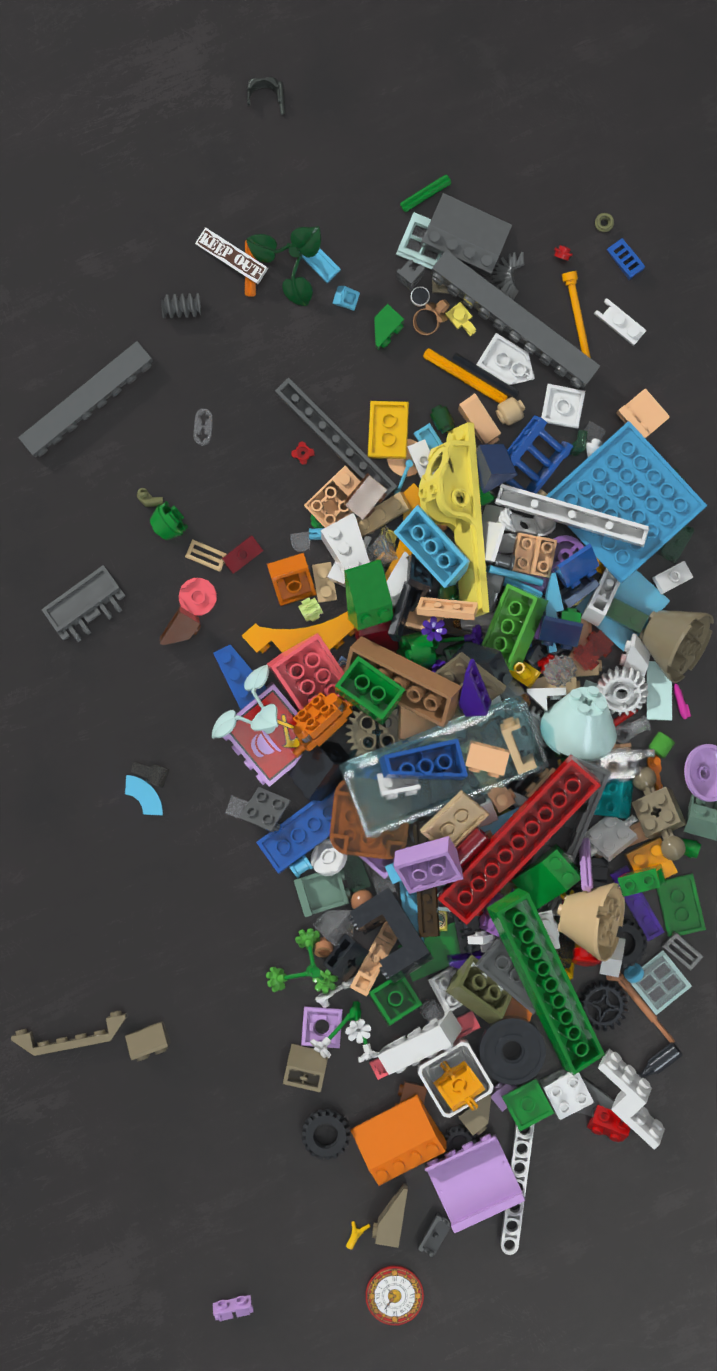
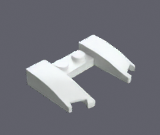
[327,536,409,609]

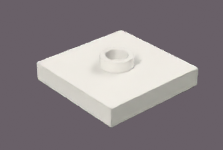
[541,384,585,429]

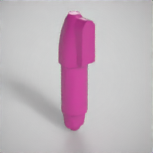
[673,684,691,719]

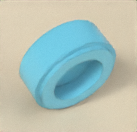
[624,963,644,983]

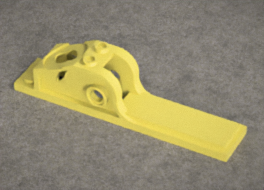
[418,422,489,617]

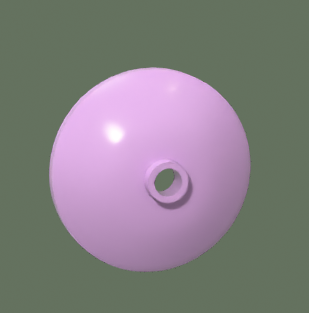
[684,744,717,802]

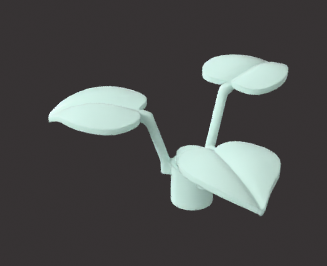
[212,665,278,739]

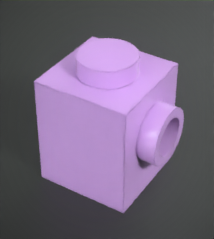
[491,1082,517,1112]

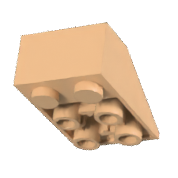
[304,465,361,528]

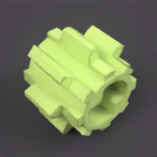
[298,597,323,622]

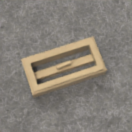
[185,539,226,572]

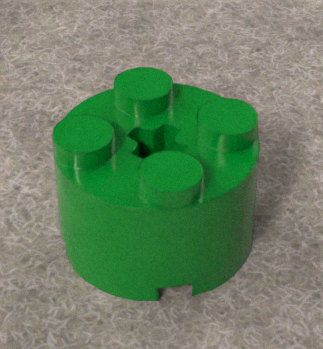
[397,631,436,669]

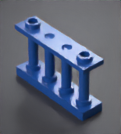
[506,415,573,494]

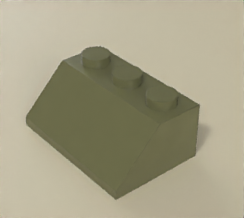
[446,955,512,1024]

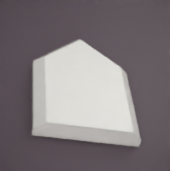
[476,333,535,385]

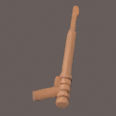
[606,971,675,1043]

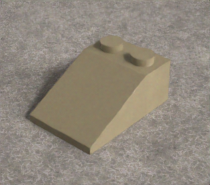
[372,1183,408,1248]

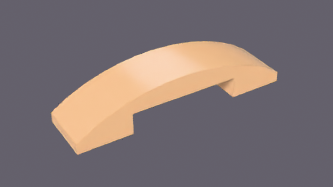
[349,921,398,997]

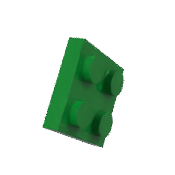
[501,1078,554,1131]

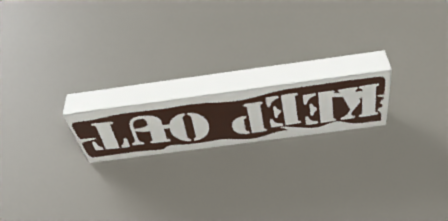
[195,227,268,284]

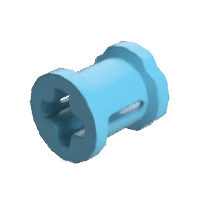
[289,855,313,879]

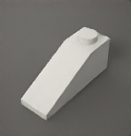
[581,568,620,627]

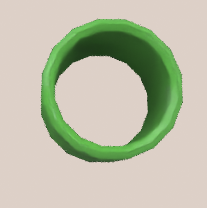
[648,732,675,758]

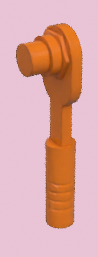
[647,755,663,791]

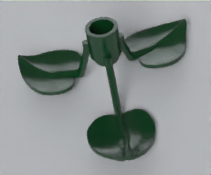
[246,226,321,306]

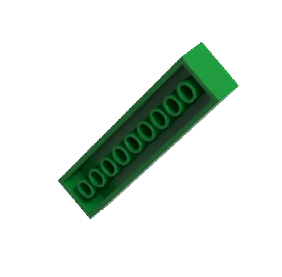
[487,888,605,1075]

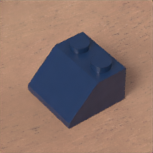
[538,616,583,650]

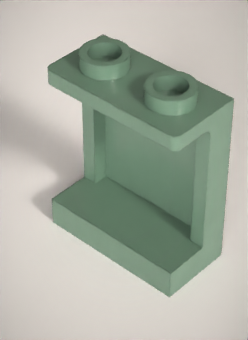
[294,869,351,917]

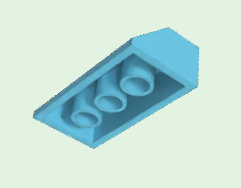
[394,505,470,588]

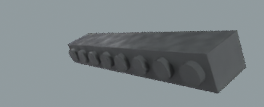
[18,341,153,457]
[275,377,397,502]

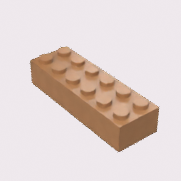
[344,636,462,728]

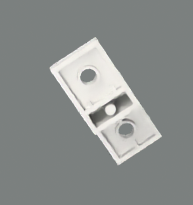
[598,1048,665,1149]

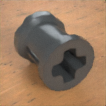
[491,551,515,571]

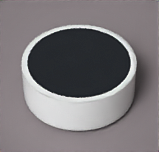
[411,287,430,307]

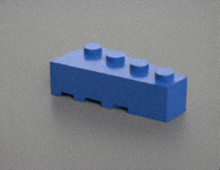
[213,645,267,710]
[379,739,468,780]

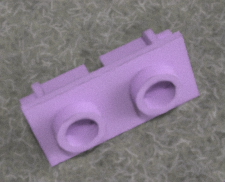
[213,1295,254,1322]

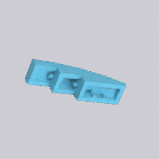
[544,572,564,653]

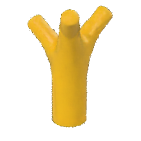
[346,1221,370,1250]

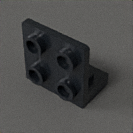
[406,554,433,612]

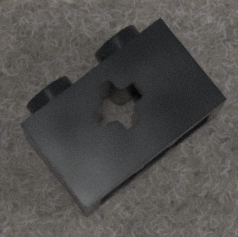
[322,934,369,982]

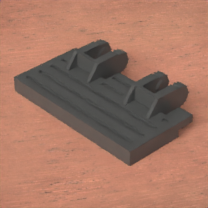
[41,565,125,642]

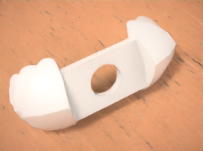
[499,507,556,537]

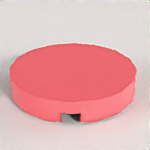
[179,578,217,616]

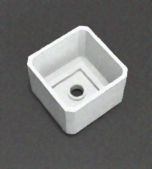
[417,1038,493,1118]

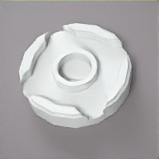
[310,839,347,876]

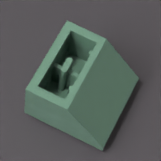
[683,794,717,841]

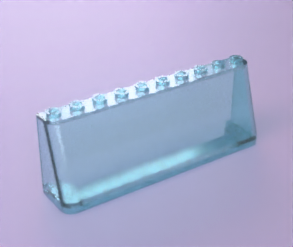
[339,696,549,838]

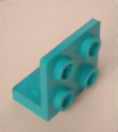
[594,778,633,819]

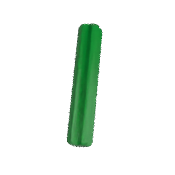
[400,175,451,212]

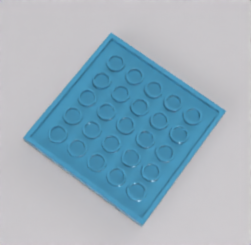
[546,421,707,584]

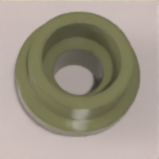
[595,213,614,232]

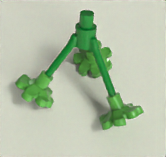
[266,928,338,994]

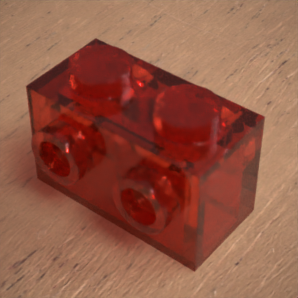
[571,630,614,672]

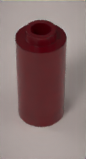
[456,827,491,868]

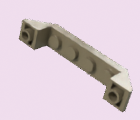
[11,1011,127,1056]

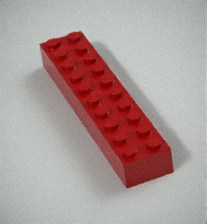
[438,754,601,925]

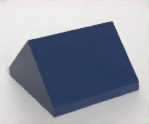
[476,444,517,494]

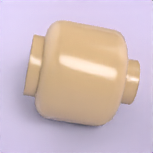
[496,397,525,426]

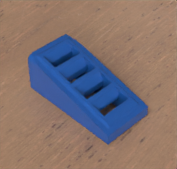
[607,238,645,280]

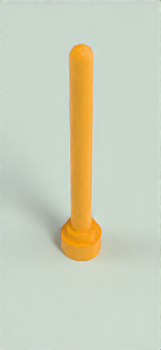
[562,271,591,358]

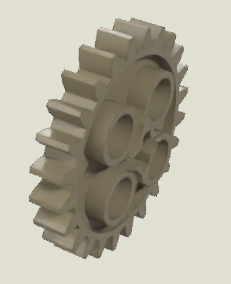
[345,709,406,764]

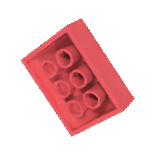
[267,633,347,711]

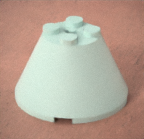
[540,686,617,762]

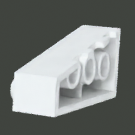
[321,513,370,576]
[377,1009,463,1075]

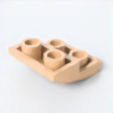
[512,532,557,578]

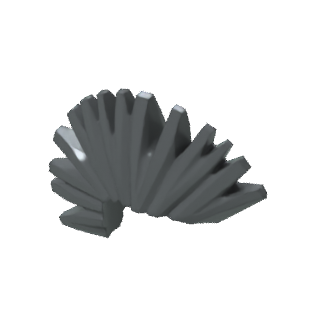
[491,252,525,300]

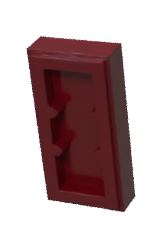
[221,535,263,574]

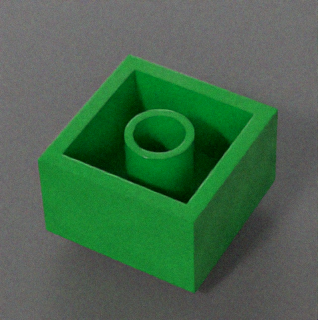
[368,977,422,1026]

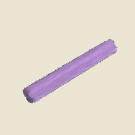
[579,838,593,892]

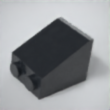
[446,641,513,686]
[289,741,359,801]

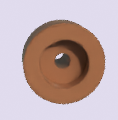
[314,937,333,957]

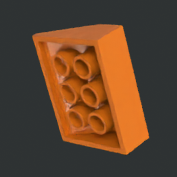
[351,1095,447,1186]

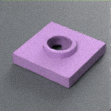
[301,1006,343,1048]

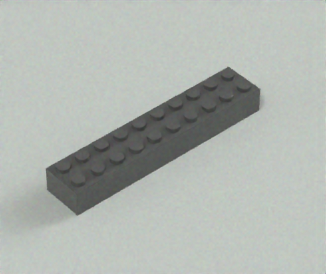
[431,250,600,390]

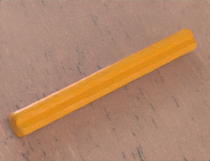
[423,348,508,403]

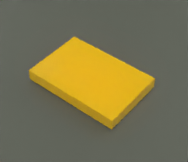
[368,401,409,459]

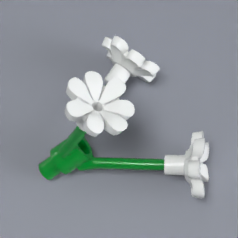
[310,1001,379,1063]

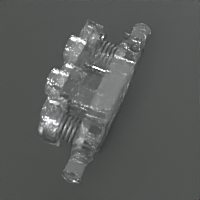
[590,747,655,782]

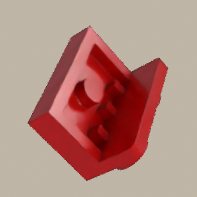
[587,1105,631,1142]

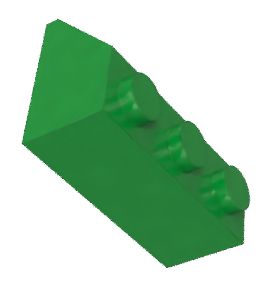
[335,656,405,725]

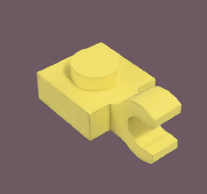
[446,302,476,336]

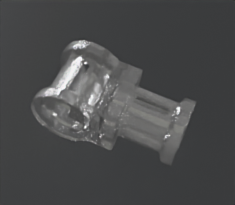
[615,715,651,744]

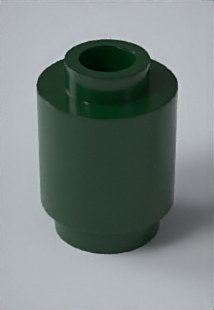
[430,405,455,434]

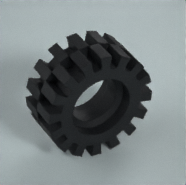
[443,1125,477,1153]

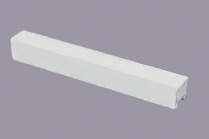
[495,484,649,547]

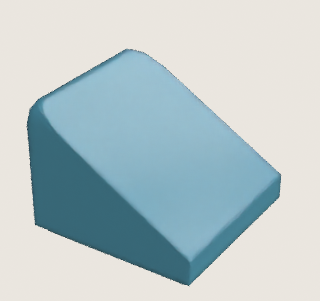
[333,286,360,311]

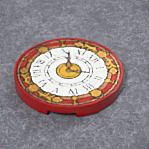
[366,1266,424,1325]

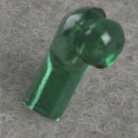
[570,430,588,456]

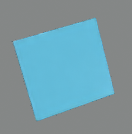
[576,570,670,652]

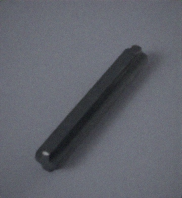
[451,353,519,399]

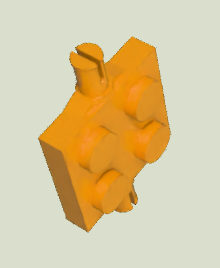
[433,1060,486,1112]

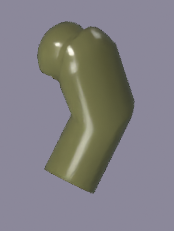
[137,488,163,507]

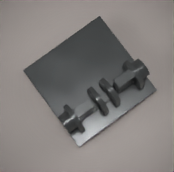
[239,787,291,832]

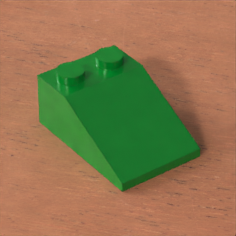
[344,559,393,630]
[512,844,581,909]

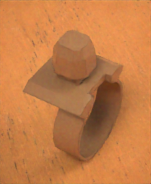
[413,299,449,335]

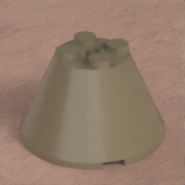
[639,610,714,683]

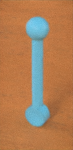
[394,459,413,495]

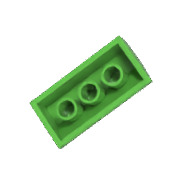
[482,583,549,671]

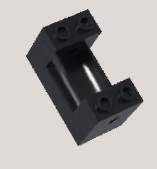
[349,887,434,983]

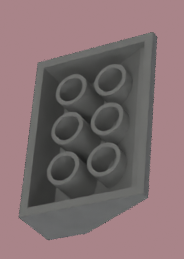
[420,193,512,277]

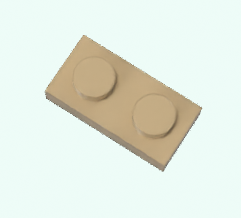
[312,562,337,603]

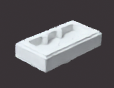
[407,439,438,479]
[652,561,693,595]

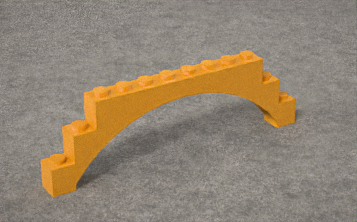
[242,483,421,654]

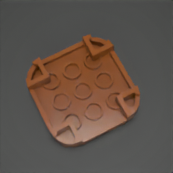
[330,777,411,859]

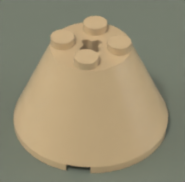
[557,883,625,962]

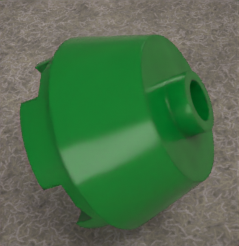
[150,501,188,540]

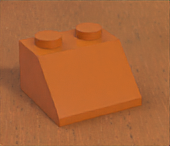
[267,553,317,606]

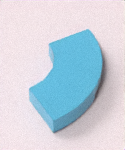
[125,775,163,815]

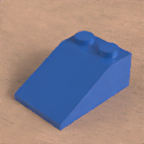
[553,543,599,589]

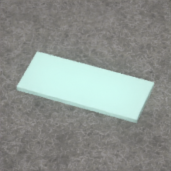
[647,661,672,721]

